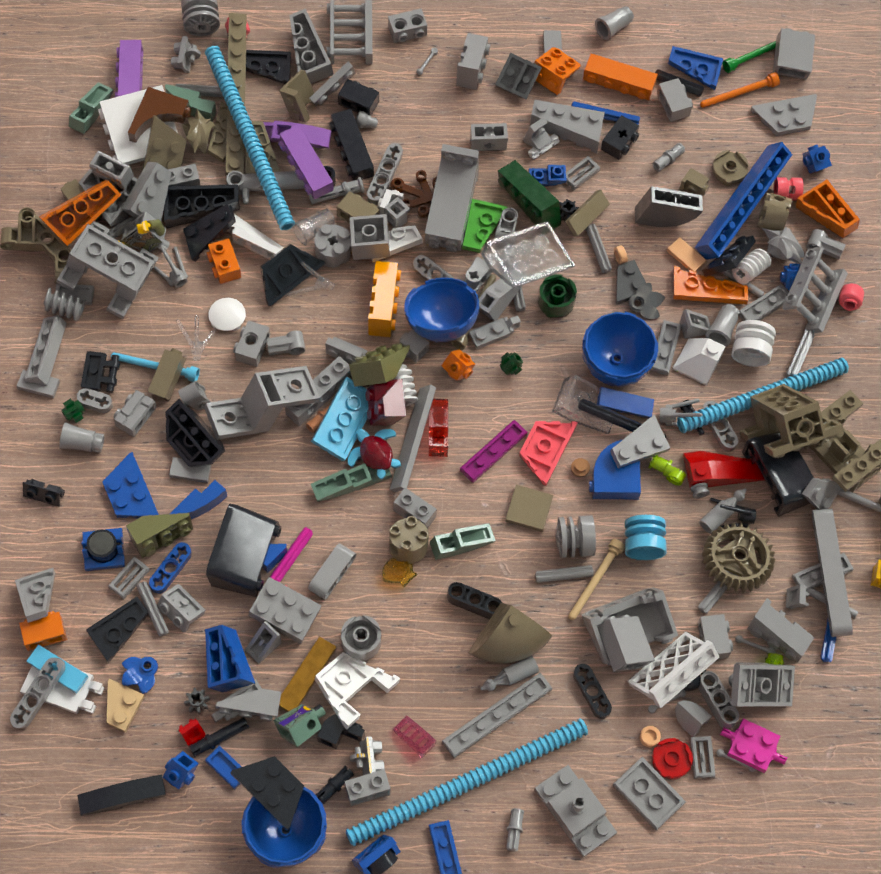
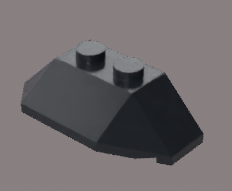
[165,399,225,467]

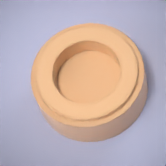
[614,245,628,265]
[640,726,661,748]

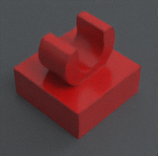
[179,718,206,746]

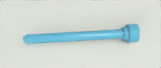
[111,352,200,382]

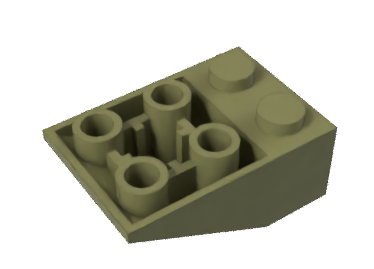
[349,343,410,387]
[126,513,193,558]

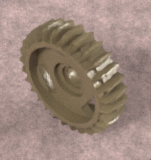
[702,522,776,593]

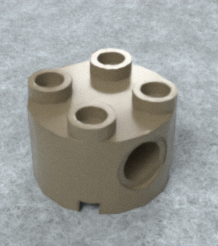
[757,193,792,230]
[389,516,429,564]

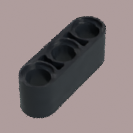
[447,582,502,619]

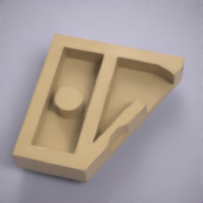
[107,679,145,733]

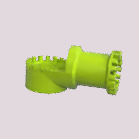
[648,455,686,486]

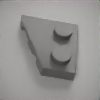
[802,478,842,510]

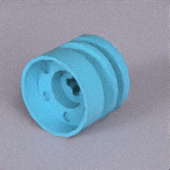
[624,515,667,560]

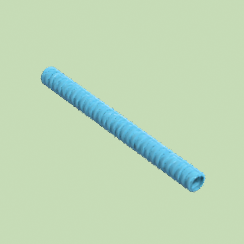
[677,357,849,433]

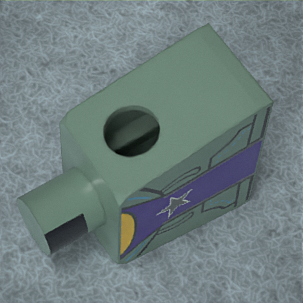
[273,704,326,747]

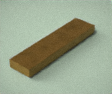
[279,636,337,712]

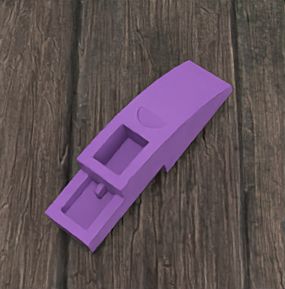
[263,121,332,148]

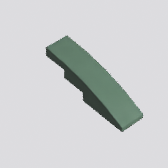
[311,463,392,502]

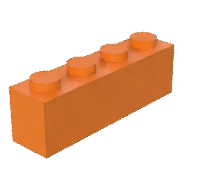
[583,53,658,100]

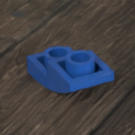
[528,165,567,187]

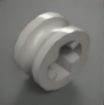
[691,483,710,499]

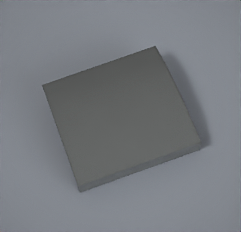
[495,53,542,100]

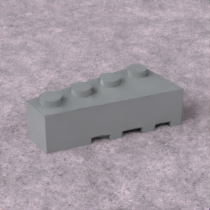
[530,100,605,153]

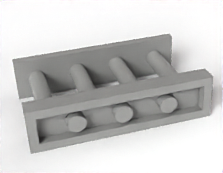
[327,0,373,64]
[782,246,848,334]

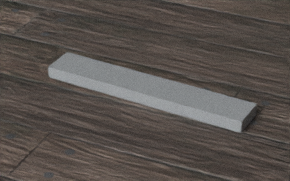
[390,385,436,492]
[442,672,552,758]

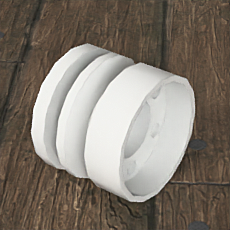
[731,320,776,367]

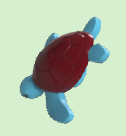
[348,429,401,480]

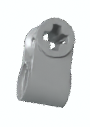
[494,208,518,245]
[464,257,494,292]
[178,381,211,410]

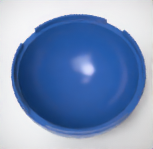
[404,278,479,342]

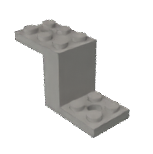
[204,366,320,440]

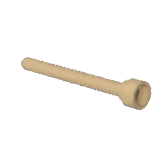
[568,539,625,620]

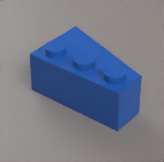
[205,625,256,693]

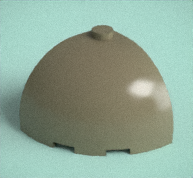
[468,603,552,663]

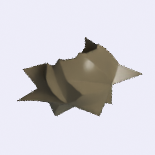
[182,109,216,155]

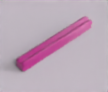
[270,527,313,582]

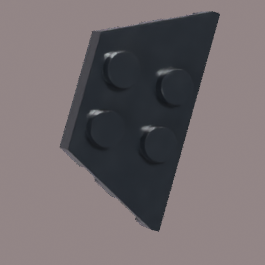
[260,244,325,307]
[230,756,305,831]

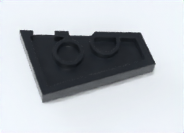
[246,50,291,84]
[183,204,236,262]

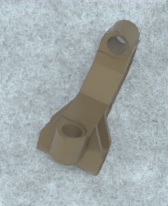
[0,207,71,283]

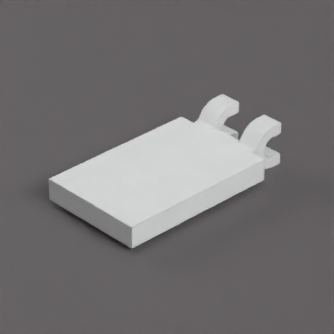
[20,666,105,714]

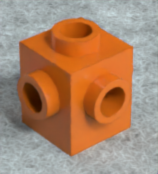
[441,349,475,380]

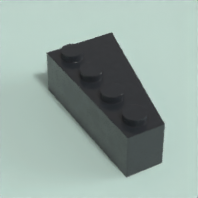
[164,184,240,229]

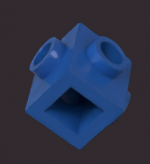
[802,144,832,174]
[780,263,808,291]
[163,751,199,790]

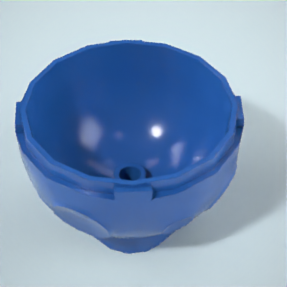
[582,311,659,387]
[242,787,327,868]

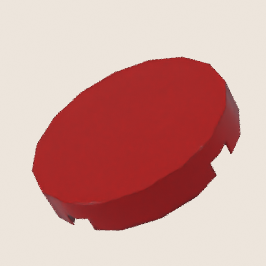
[652,738,693,780]

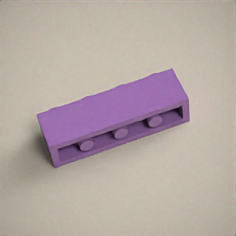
[115,40,143,97]
[278,125,333,200]

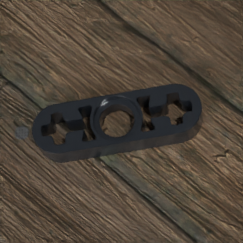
[573,664,612,719]

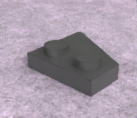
[616,260,646,305]

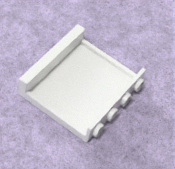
[98,85,178,165]

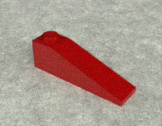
[683,451,765,490]

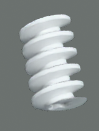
[732,249,771,285]
[392,364,418,406]

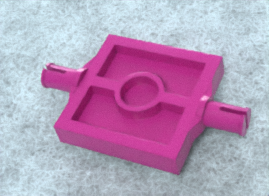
[720,718,788,773]

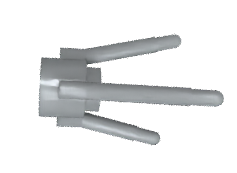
[154,247,188,288]
[660,399,703,430]

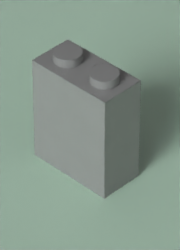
[773,28,815,80]
[597,615,655,672]

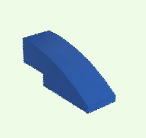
[170,480,228,519]

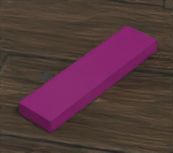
[460,420,528,483]

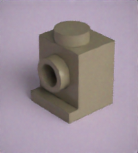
[679,168,709,196]

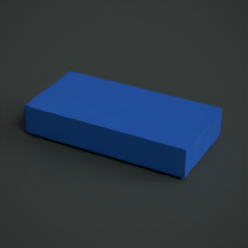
[205,745,242,790]

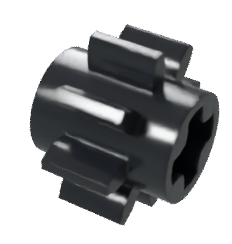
[559,199,579,221]

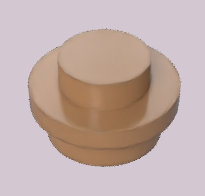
[571,458,590,477]

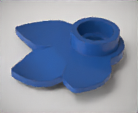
[122,657,158,694]

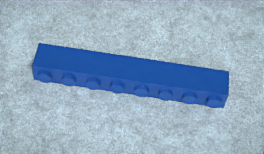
[695,142,793,260]

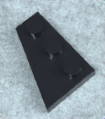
[702,235,756,277]
[86,597,149,664]

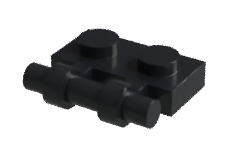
[81,351,120,393]

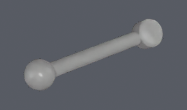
[416,47,438,75]
[735,635,776,656]
[648,690,686,713]
[716,749,756,772]

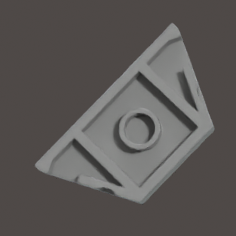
[751,94,817,136]

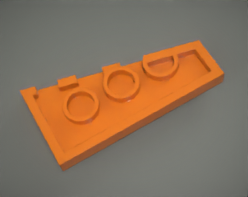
[673,266,748,305]

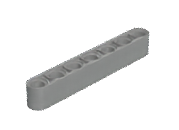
[812,508,853,637]

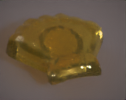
[382,557,418,587]

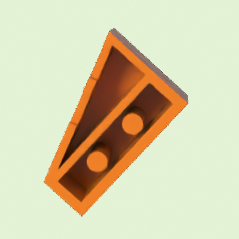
[796,179,860,238]

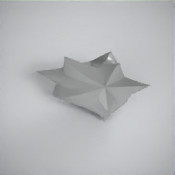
[762,226,805,264]

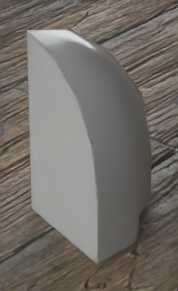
[675,700,712,737]

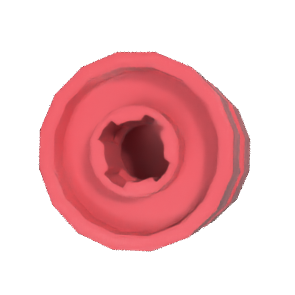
[773,177,803,201]

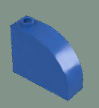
[589,440,641,500]

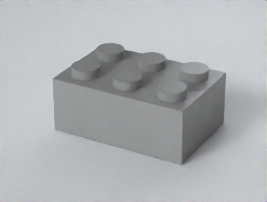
[248,577,322,644]

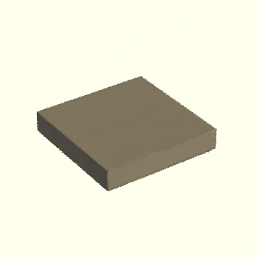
[505,485,553,532]

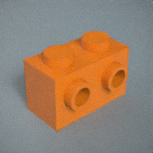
[206,238,241,284]
[19,611,68,651]

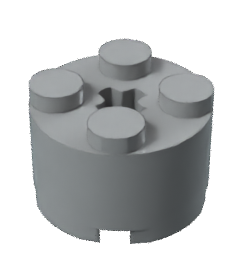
[314,224,352,268]
[341,615,381,662]

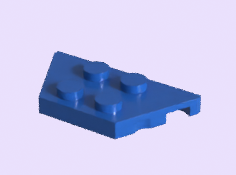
[102,452,159,519]

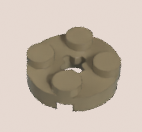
[712,150,749,186]

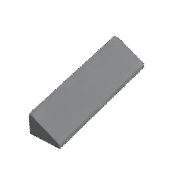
[24,315,66,385]

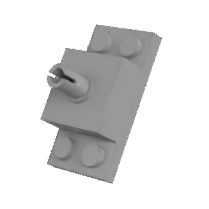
[729,662,795,707]
[534,765,617,858]

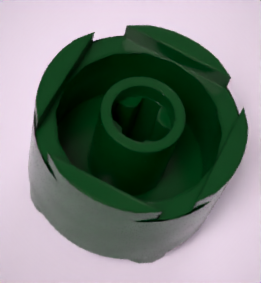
[538,274,577,318]

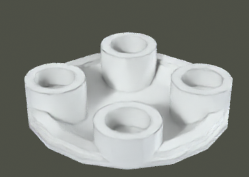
[209,298,246,331]

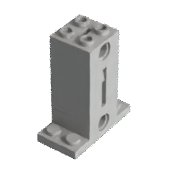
[425,144,479,252]

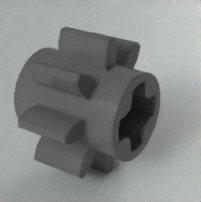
[184,688,210,715]

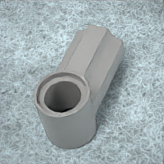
[806,229,846,260]
[267,331,306,356]

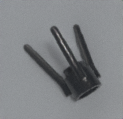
[710,498,756,528]

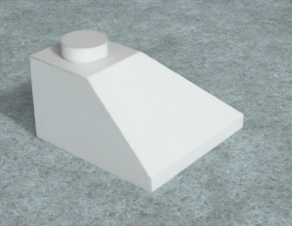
[672,338,726,385]

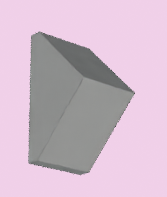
[679,309,711,339]
[245,621,281,664]

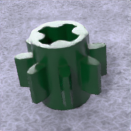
[500,352,523,375]
[61,398,85,423]

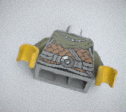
[117,211,169,252]

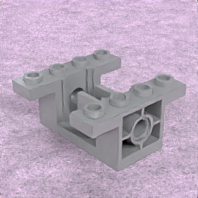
[56,221,159,319]

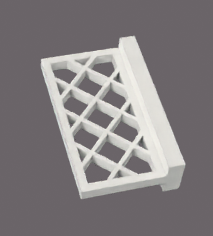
[627,632,719,708]

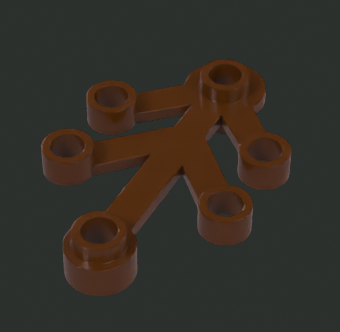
[390,170,437,218]

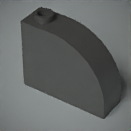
[635,186,703,227]

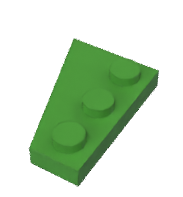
[462,199,508,253]

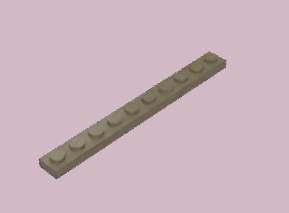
[225,13,247,176]

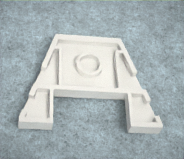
[315,652,400,729]

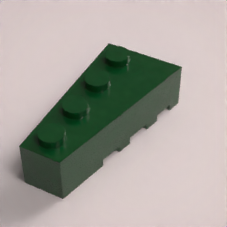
[498,160,561,235]

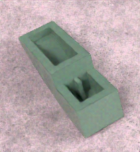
[69,82,113,134]
[165,84,217,122]
[429,523,496,560]

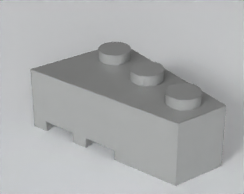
[121,162,171,221]

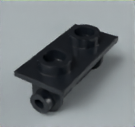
[23,479,65,507]

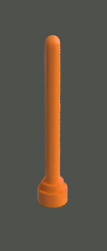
[700,72,780,108]

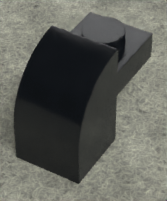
[317,714,365,749]

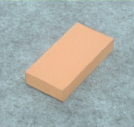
[667,237,707,272]

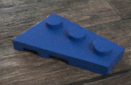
[668,46,723,90]

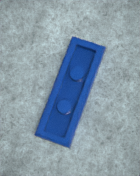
[597,387,654,419]
[429,820,462,874]

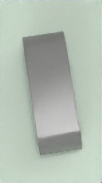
[308,543,356,600]
[698,671,739,729]

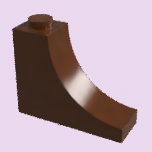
[128,87,191,143]

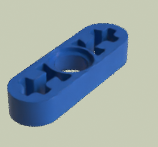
[149,542,192,594]

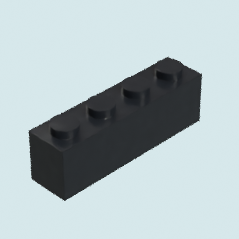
[329,109,374,181]

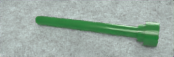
[722,41,776,73]

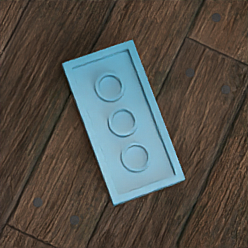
[311,377,369,461]

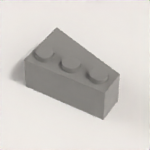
[456,33,491,90]
[747,598,814,662]

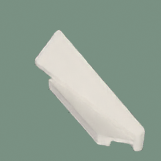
[227,214,284,259]

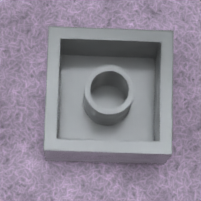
[350,214,390,260]

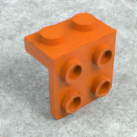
[534,47,581,95]

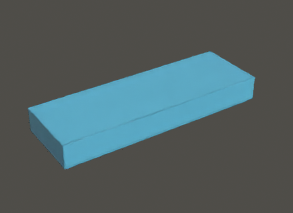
[27,644,89,694]

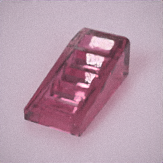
[393,715,436,758]

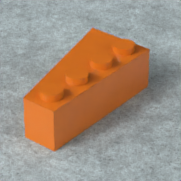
[39,180,121,246]

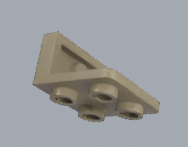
[279,70,314,123]

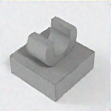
[786,584,809,609]

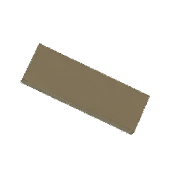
[565,190,610,236]

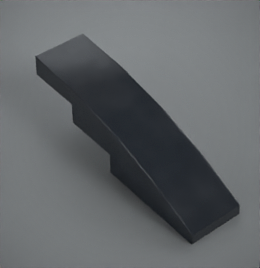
[77,774,166,816]

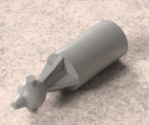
[699,488,747,534]
[480,656,539,691]

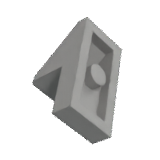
[523,117,552,150]

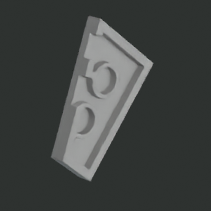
[310,62,356,106]

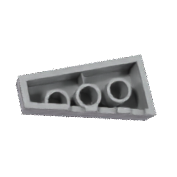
[290,8,334,84]

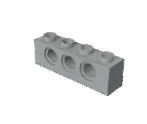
[285,356,352,427]

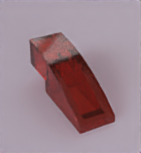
[429,399,448,457]

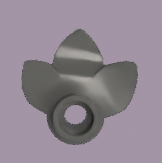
[629,283,665,319]

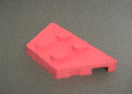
[519,421,578,486]

